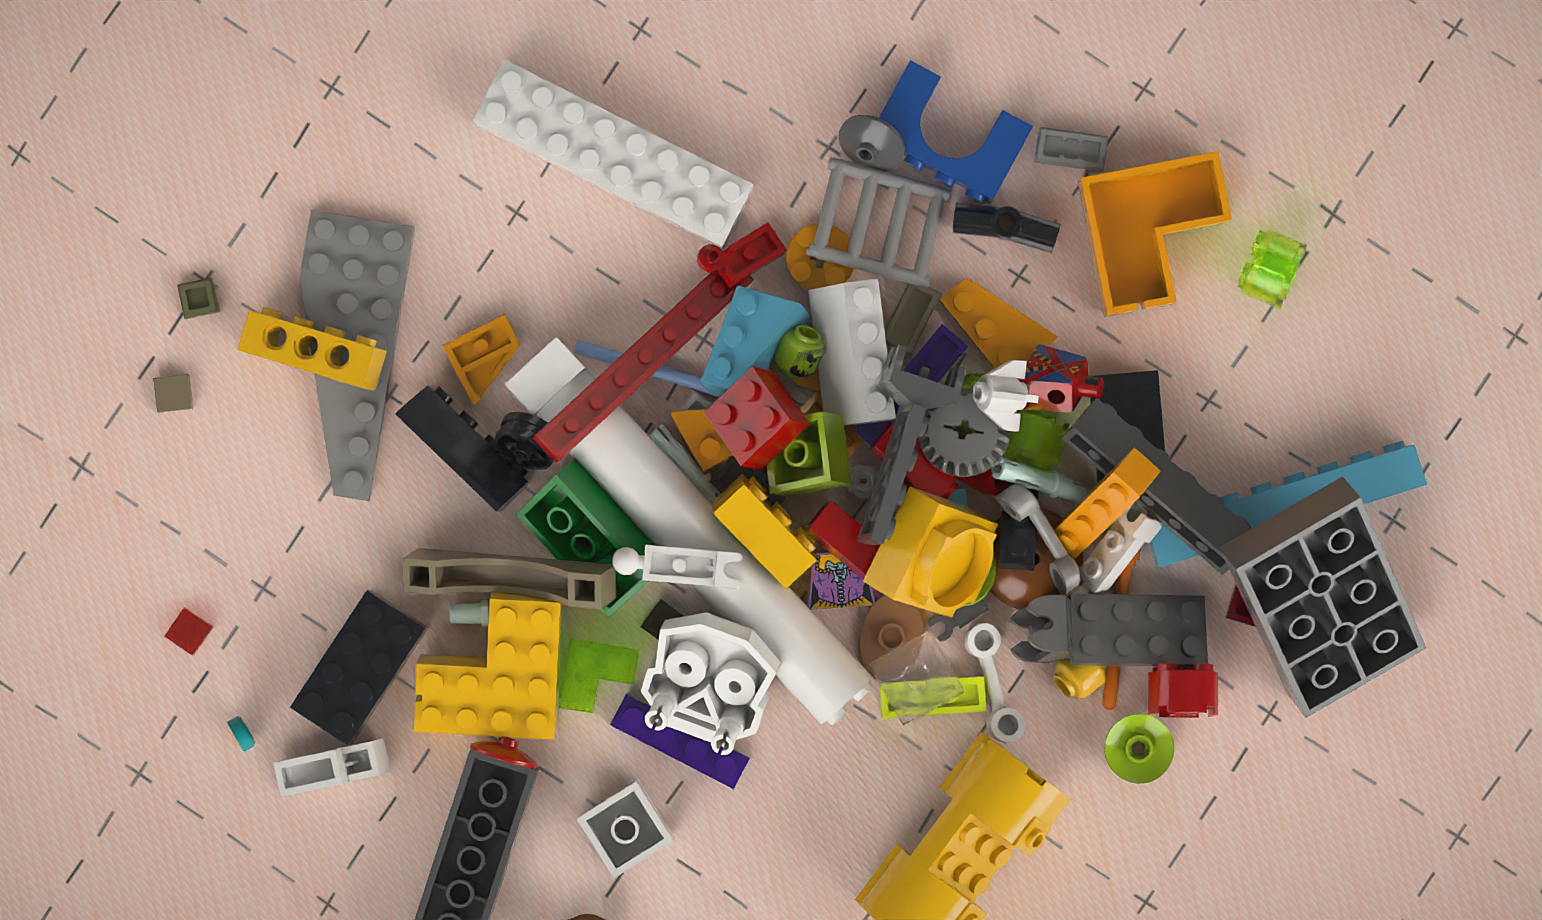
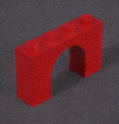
[803,420,958,580]

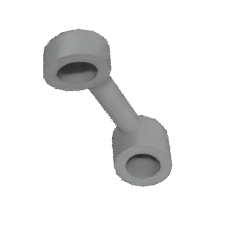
[995,484,1080,595]

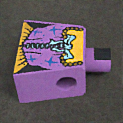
[808,550,875,610]

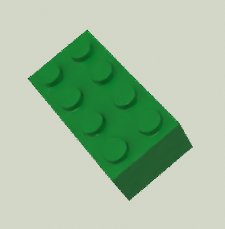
[516,459,654,617]

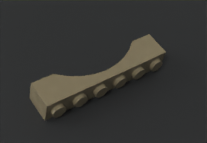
[403,548,616,609]

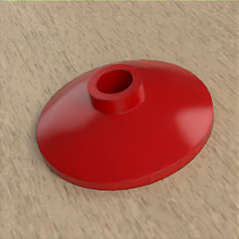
[470,736,537,769]

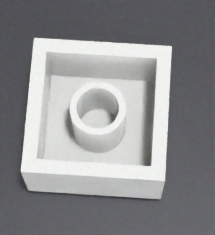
[577,779,674,878]

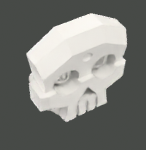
[641,612,781,755]

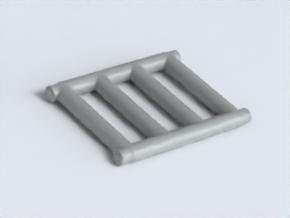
[806,157,951,288]

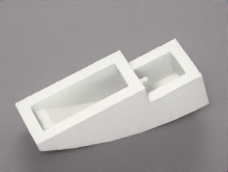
[273,738,391,797]

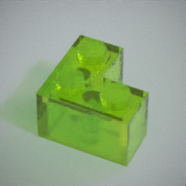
[558,637,640,713]

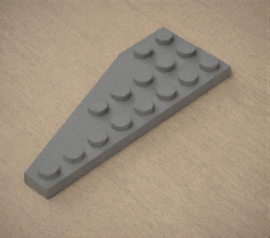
[299,210,415,501]

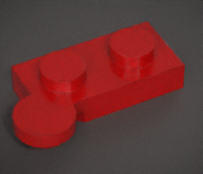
[697,222,788,288]

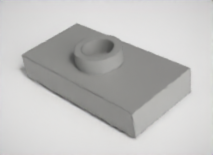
[1034,127,1108,172]

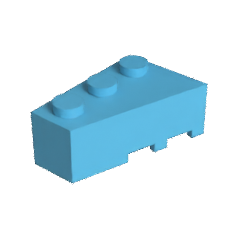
[701,285,811,397]

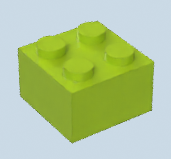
[767,411,851,498]

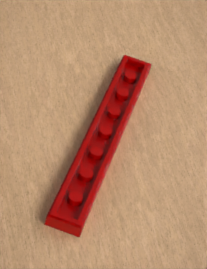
[533,271,754,463]

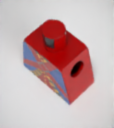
[1017,344,1104,413]

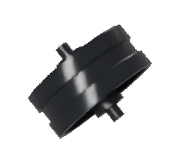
[494,412,554,470]

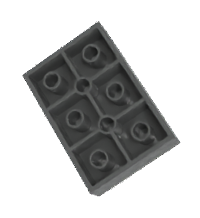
[1219,476,1426,718]

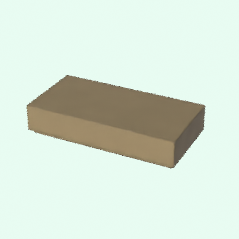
[885,283,942,356]

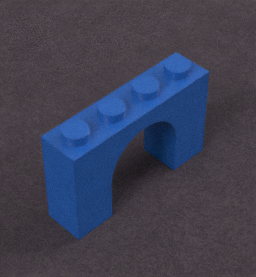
[879,60,1033,204]

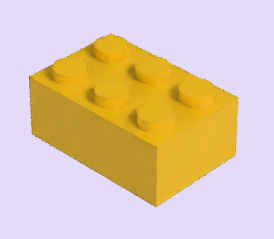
[712,473,817,589]

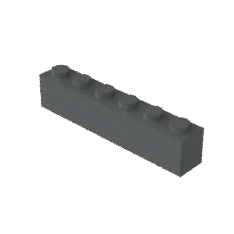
[1062,398,1251,575]

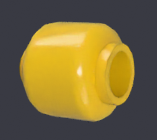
[1053,659,1106,699]

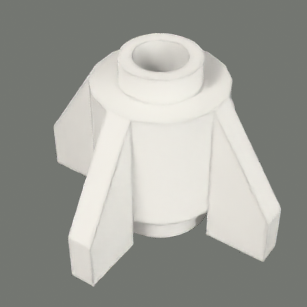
[973,360,1039,432]

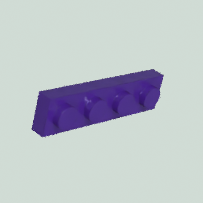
[853,324,968,446]
[610,694,750,789]

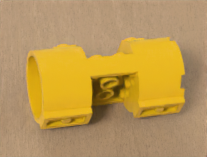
[855,732,1071,920]

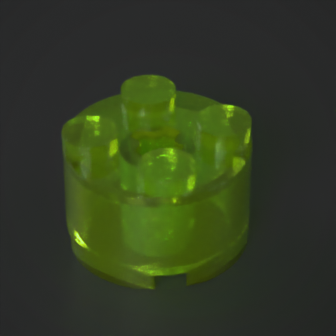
[1237,229,1308,310]
[1002,409,1071,470]

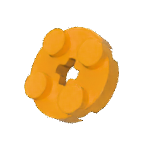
[786,223,854,291]

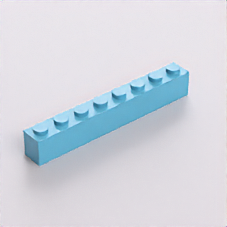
[1149,441,1427,568]

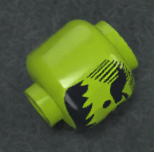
[774,325,825,379]

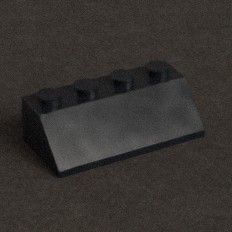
[395,385,530,513]

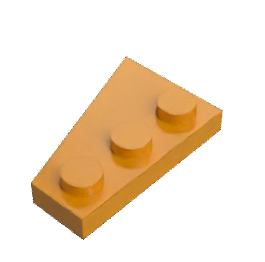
[939,277,1058,369]

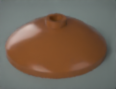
[990,508,1083,610]

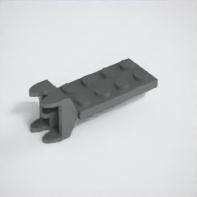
[857,345,966,545]
[1010,594,1208,667]

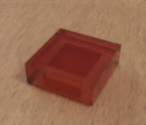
[164,607,214,656]

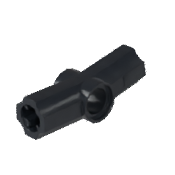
[952,203,1061,253]

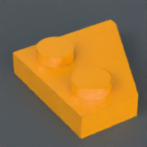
[442,313,520,405]
[670,409,733,472]

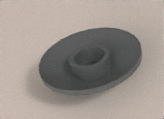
[838,115,905,171]

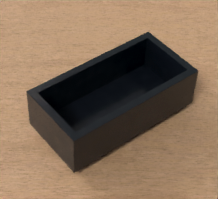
[289,590,429,746]

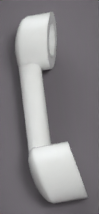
[964,623,1025,742]

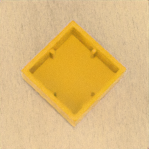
[863,487,998,617]

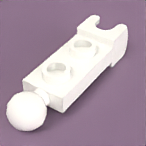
[1066,501,1163,596]
[612,545,743,589]

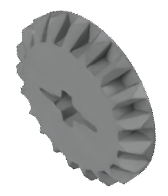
[918,387,1010,477]

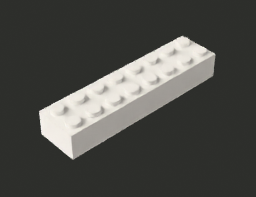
[473,59,754,250]

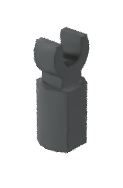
[927,599,989,642]

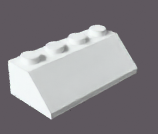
[808,279,896,426]

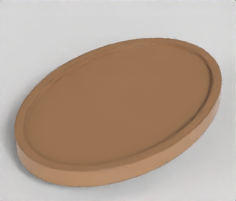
[860,595,924,683]

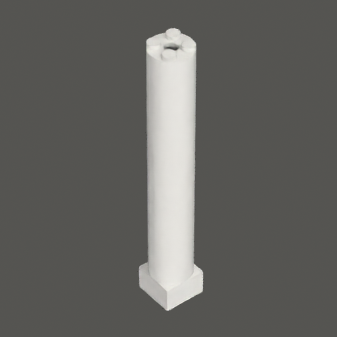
[505,337,873,726]

